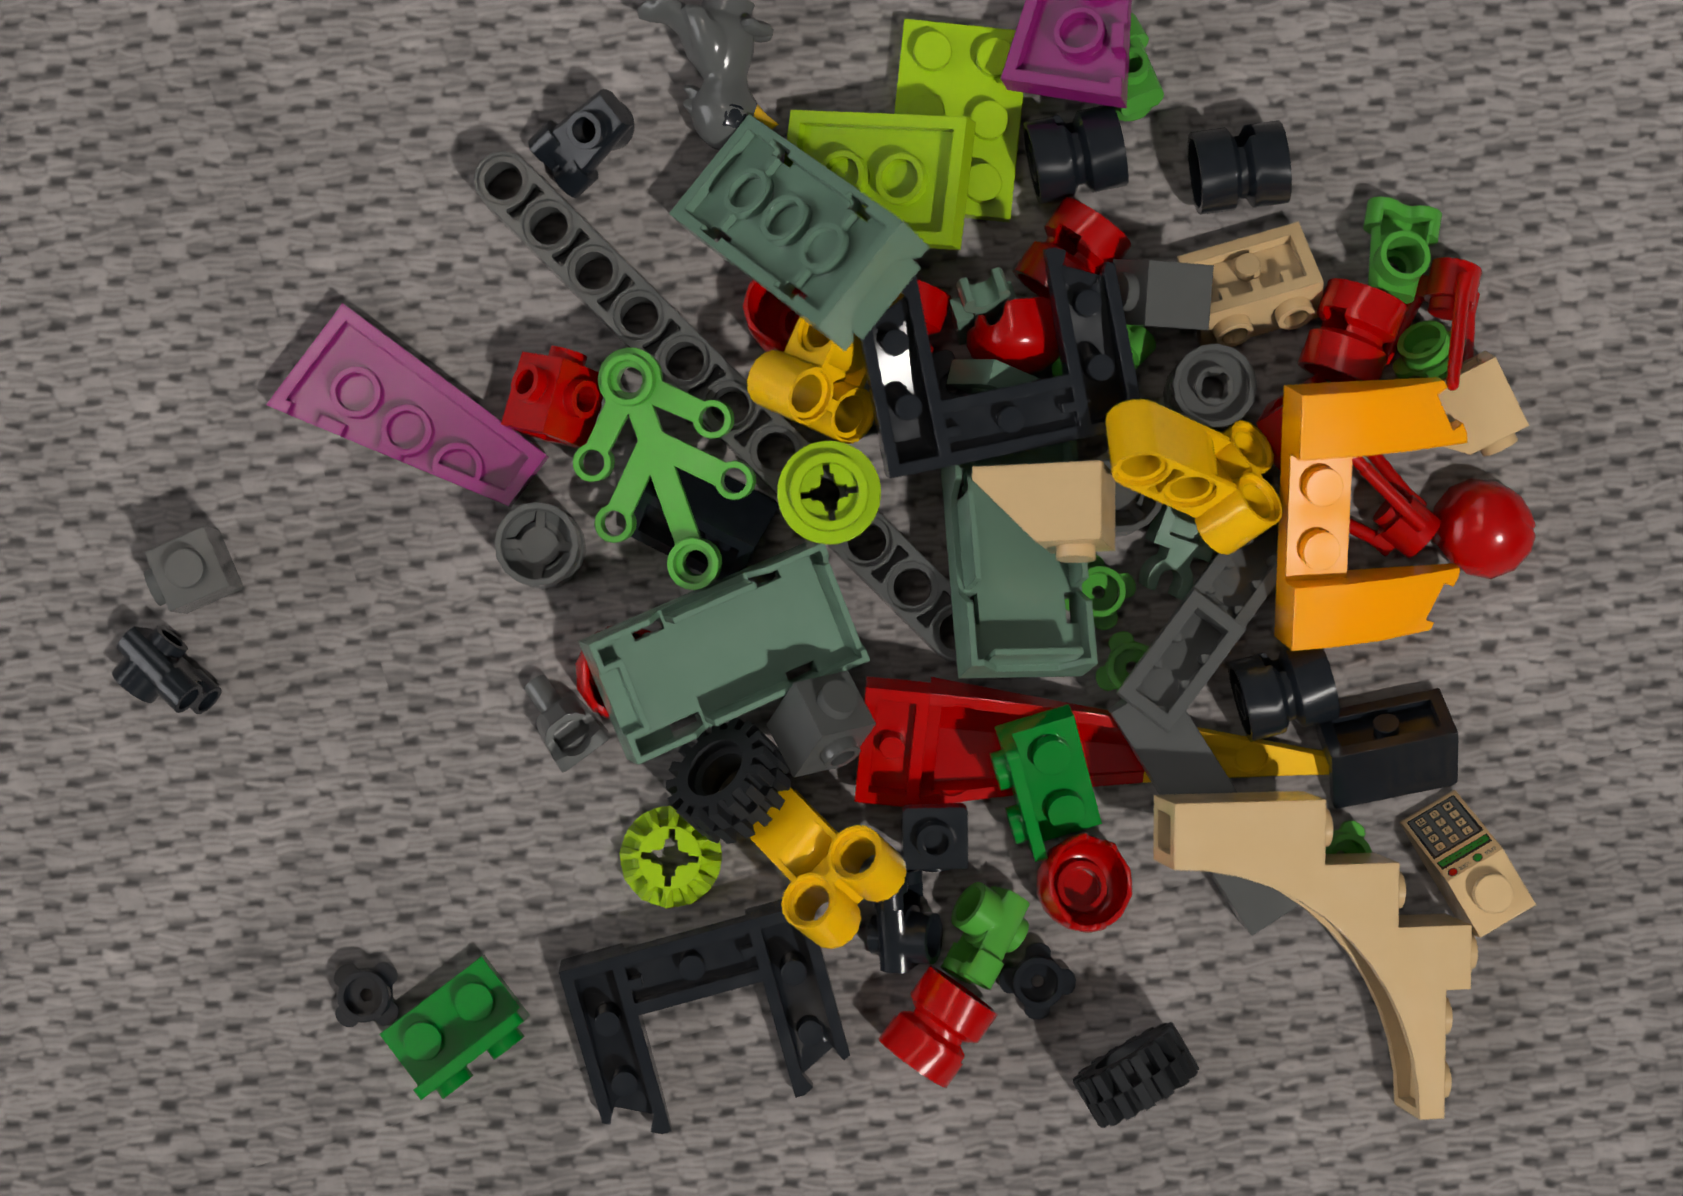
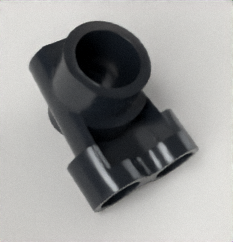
[528,89,635,198]
[112,626,222,714]
[867,870,943,973]

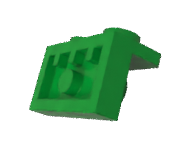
[990,704,1102,862]
[379,955,530,1100]

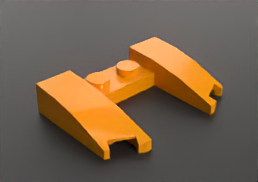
[1274,377,1467,651]

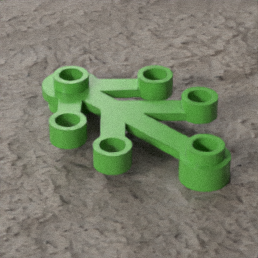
[573,347,756,590]

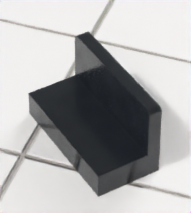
[623,467,779,580]
[1315,688,1458,809]

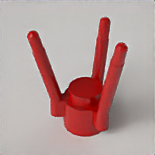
[1383,257,1482,391]
[1349,454,1441,558]

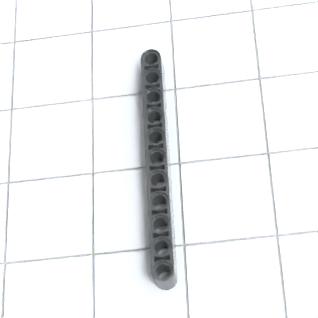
[474,151,976,662]

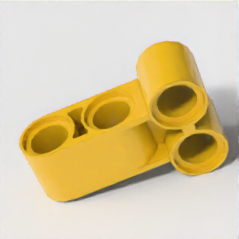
[747,293,903,444]
[1105,400,1282,555]
[749,787,907,949]

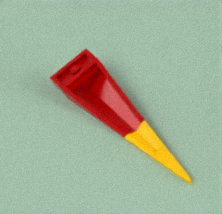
[854,676,1329,807]

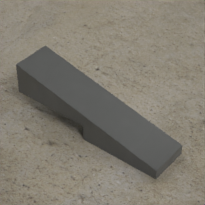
[1115,522,1279,733]
[1108,699,1299,936]

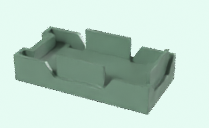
[669,114,929,351]
[940,440,1098,678]
[578,541,871,765]

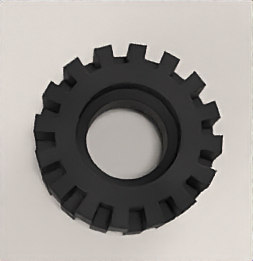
[666,718,791,844]
[1073,1022,1200,1128]

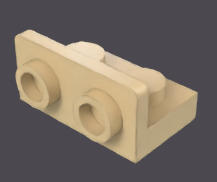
[1177,221,1324,347]

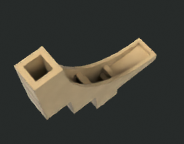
[1153,791,1478,1120]

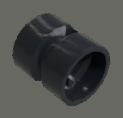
[1023,105,1129,204]
[1187,120,1292,215]
[1228,647,1340,742]

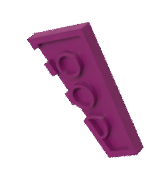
[1000,0,1132,109]
[266,303,549,507]

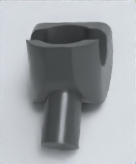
[524,675,610,773]

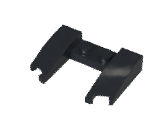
[860,247,1141,479]
[559,899,850,1134]

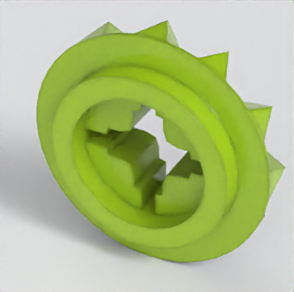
[777,441,881,545]
[619,806,722,908]

